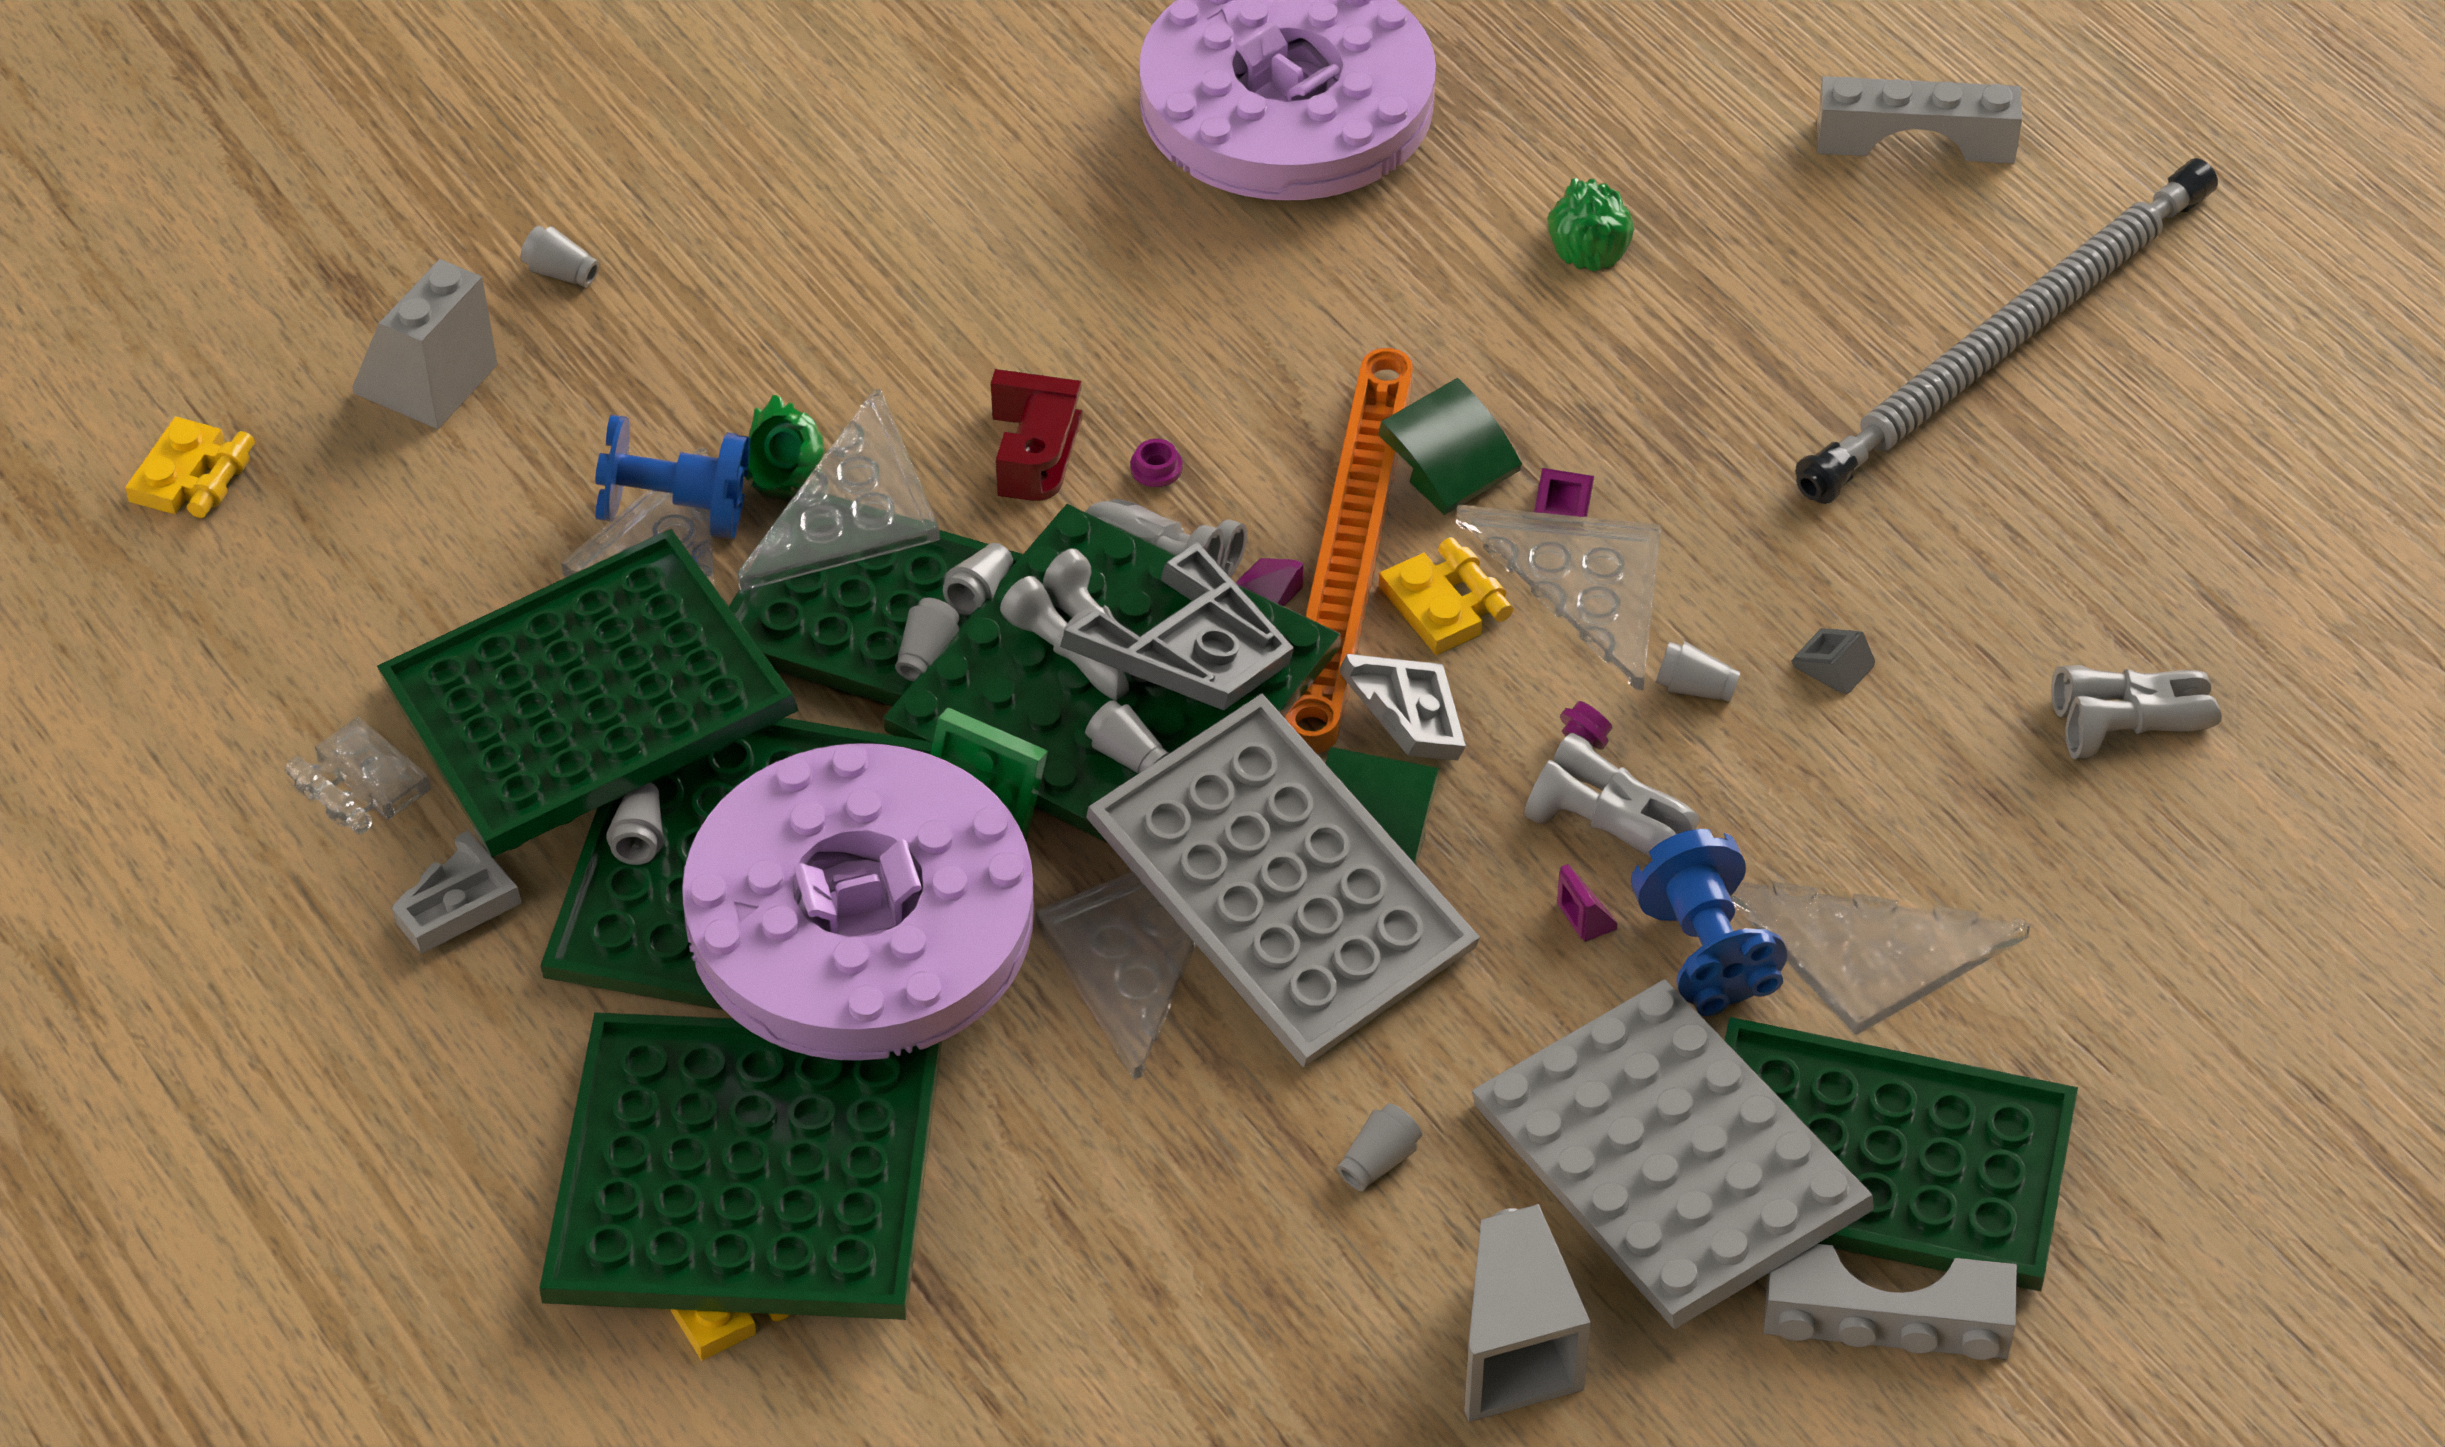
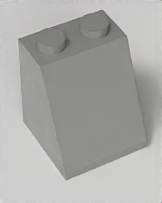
[352,259,498,429]
[1464,1204,1591,1422]

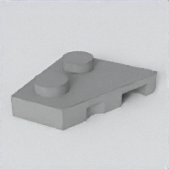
[1339,654,1466,761]
[391,830,522,954]

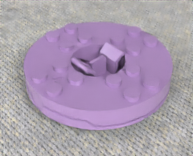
[1139,0,1436,200]
[682,743,1034,1060]

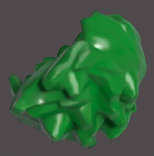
[1547,178,1634,272]
[745,395,826,499]

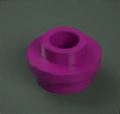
[1130,439,1183,487]
[1560,701,1613,750]

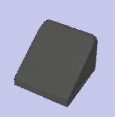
[1791,628,1875,694]

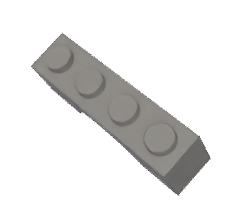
[1817,76,2022,164]
[1763,1244,2017,1360]

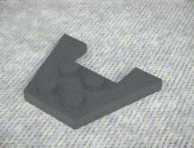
[1060,542,1294,710]

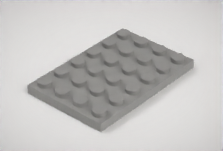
[1086,694,1480,1068]
[1472,979,1874,1330]

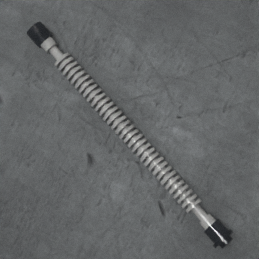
[1795,158,2218,504]

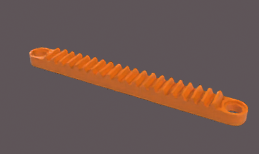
[1285,348,1413,754]

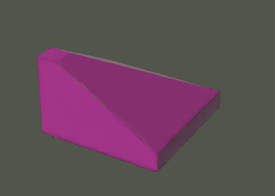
[1533,468,1594,528]
[1235,558,1303,606]
[1557,864,1618,942]

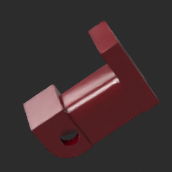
[990,369,1083,501]

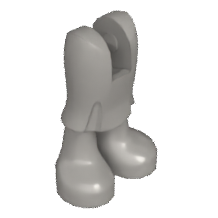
[1085,499,1247,577]
[1000,549,1147,701]
[2051,665,2222,759]
[1524,733,1699,857]

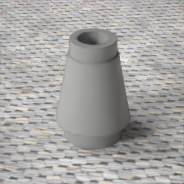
[520,226,600,288]
[943,543,1013,615]
[895,598,959,681]
[1655,641,1740,702]
[1085,700,1169,774]
[606,783,663,865]
[1337,1103,1422,1191]

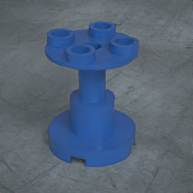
[595,414,750,539]
[1631,829,1788,1016]

